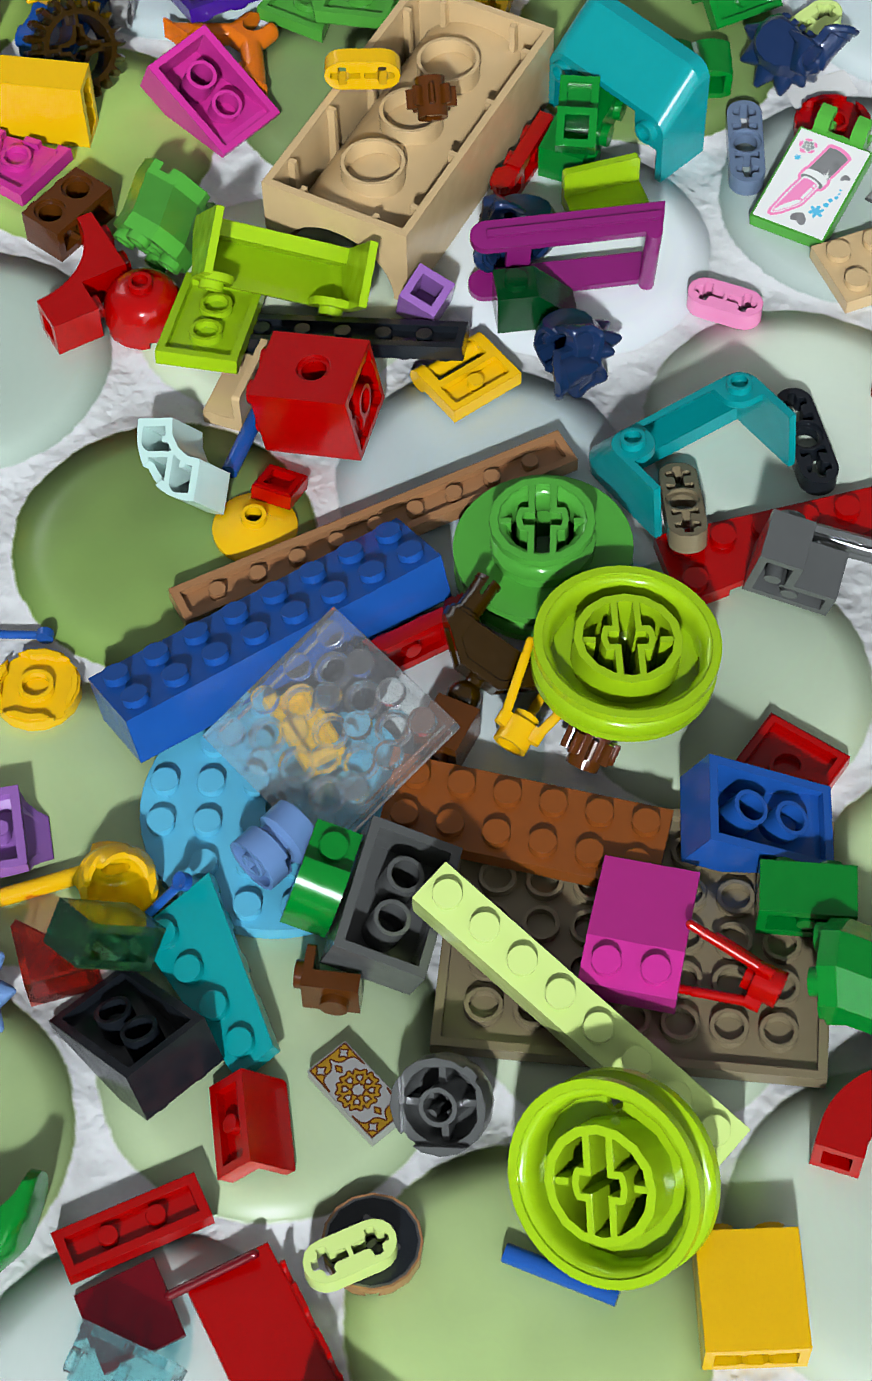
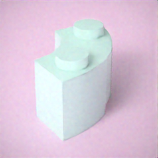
[137,418,230,515]

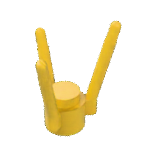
[493,636,561,757]

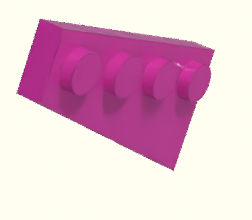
[0,129,73,206]

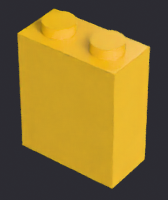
[0,55,99,148]
[692,1222,813,1370]

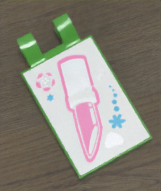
[749,102,872,248]

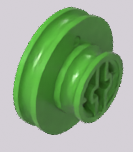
[453,475,634,641]

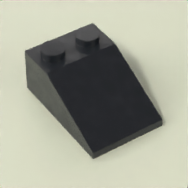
[49,963,224,1121]

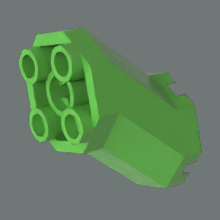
[113,158,215,275]

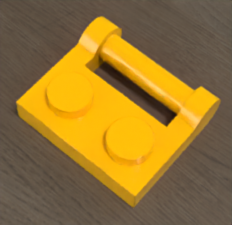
[410,332,521,423]

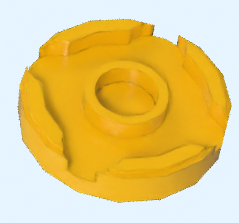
[0,648,82,731]

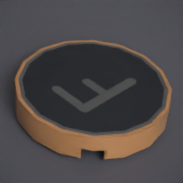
[321,1193,424,1296]

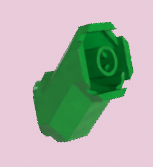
[807,918,872,1035]

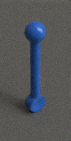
[0,627,55,644]
[122,871,193,940]

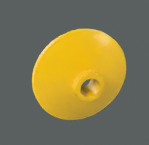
[212,493,298,561]

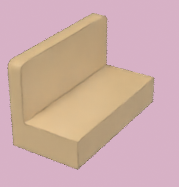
[203,338,269,431]

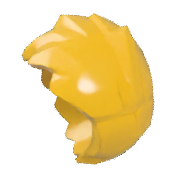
[73,841,159,927]

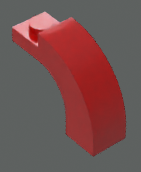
[809,1070,872,1179]

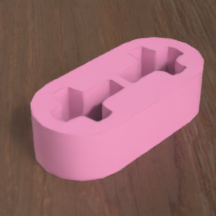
[686,277,763,330]

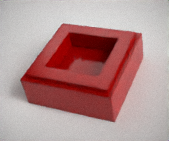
[251,464,308,510]

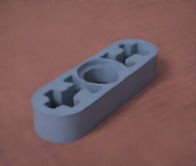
[725,100,766,196]

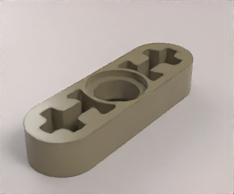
[658,462,708,554]

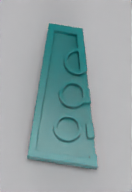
[135,872,281,1073]

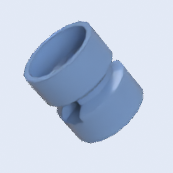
[230,800,314,890]

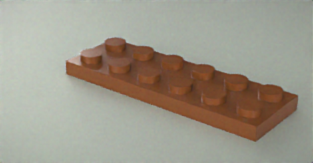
[380,753,674,888]

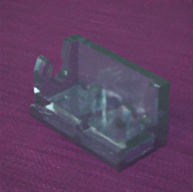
[63,1319,187,1381]

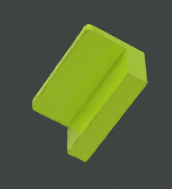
[561,152,649,212]

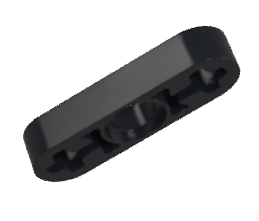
[777,388,839,496]

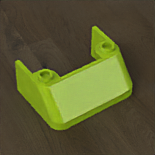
[192,204,379,317]

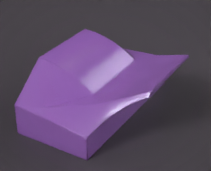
[0,785,54,878]

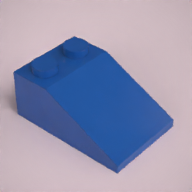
[680,753,834,873]

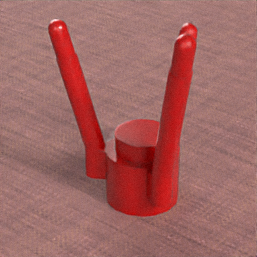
[679,919,790,1013]

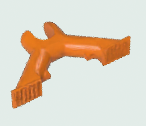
[163,11,279,97]

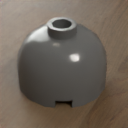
[390,1051,494,1157]

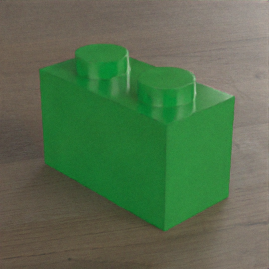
[755,857,858,937]

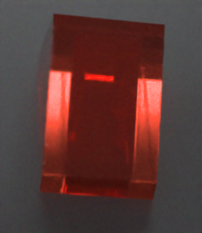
[10,919,103,1007]

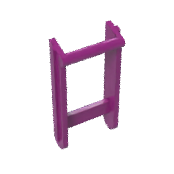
[468,201,665,301]

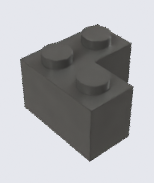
[742,509,849,616]

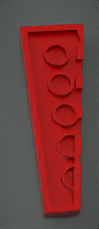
[653,486,872,604]

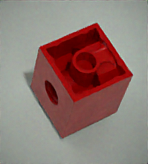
[246,331,385,461]

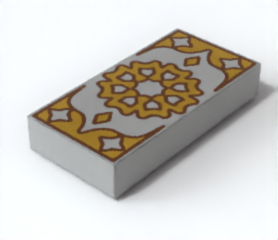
[307,1041,396,1147]

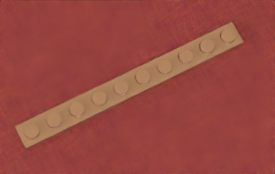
[168,430,578,626]

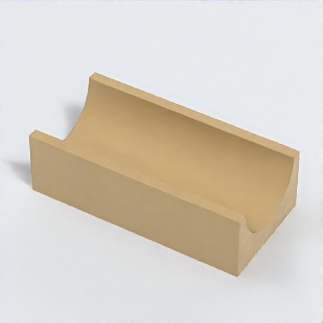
[261,0,554,300]

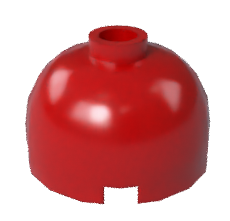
[104,267,180,350]

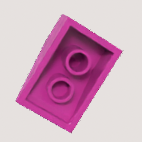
[140,24,281,158]
[578,855,700,1014]

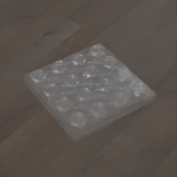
[202,606,460,832]

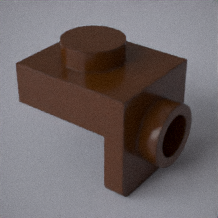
[293,944,363,1016]

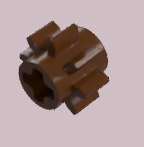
[405,74,457,122]
[560,725,621,774]

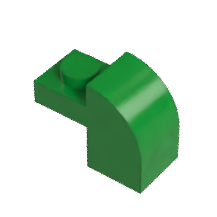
[555,75,600,155]
[280,819,363,938]

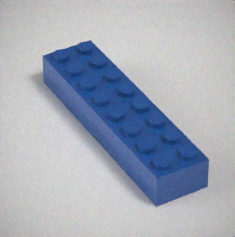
[88,518,452,763]

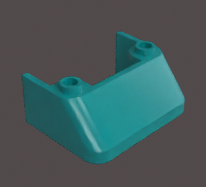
[549,0,710,182]
[589,372,796,539]

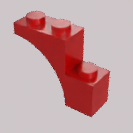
[37,212,132,355]

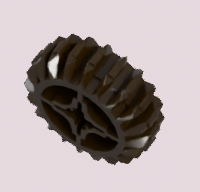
[22,0,126,97]

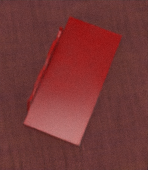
[187,1242,344,1381]

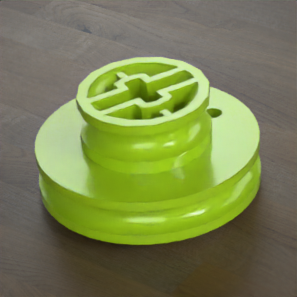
[530,565,722,742]
[508,1067,721,1291]

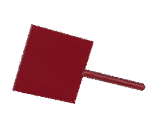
[74,1248,260,1376]

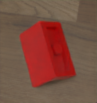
[209,1068,296,1183]

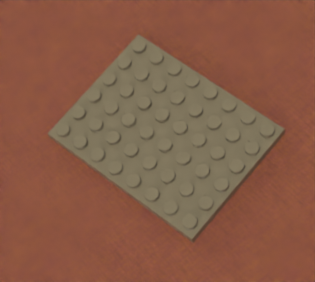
[430,807,834,1088]

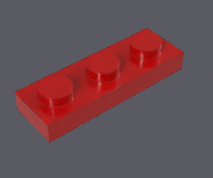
[51,1172,215,1285]

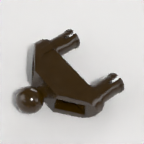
[442,572,538,708]

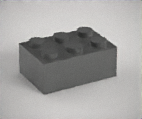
[320,815,463,995]

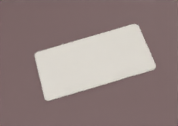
[785,70,858,109]

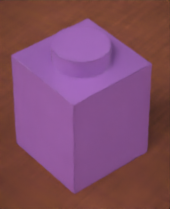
[396,263,455,321]

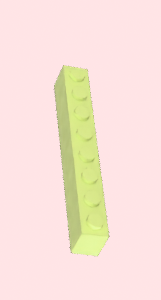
[412,861,751,1166]

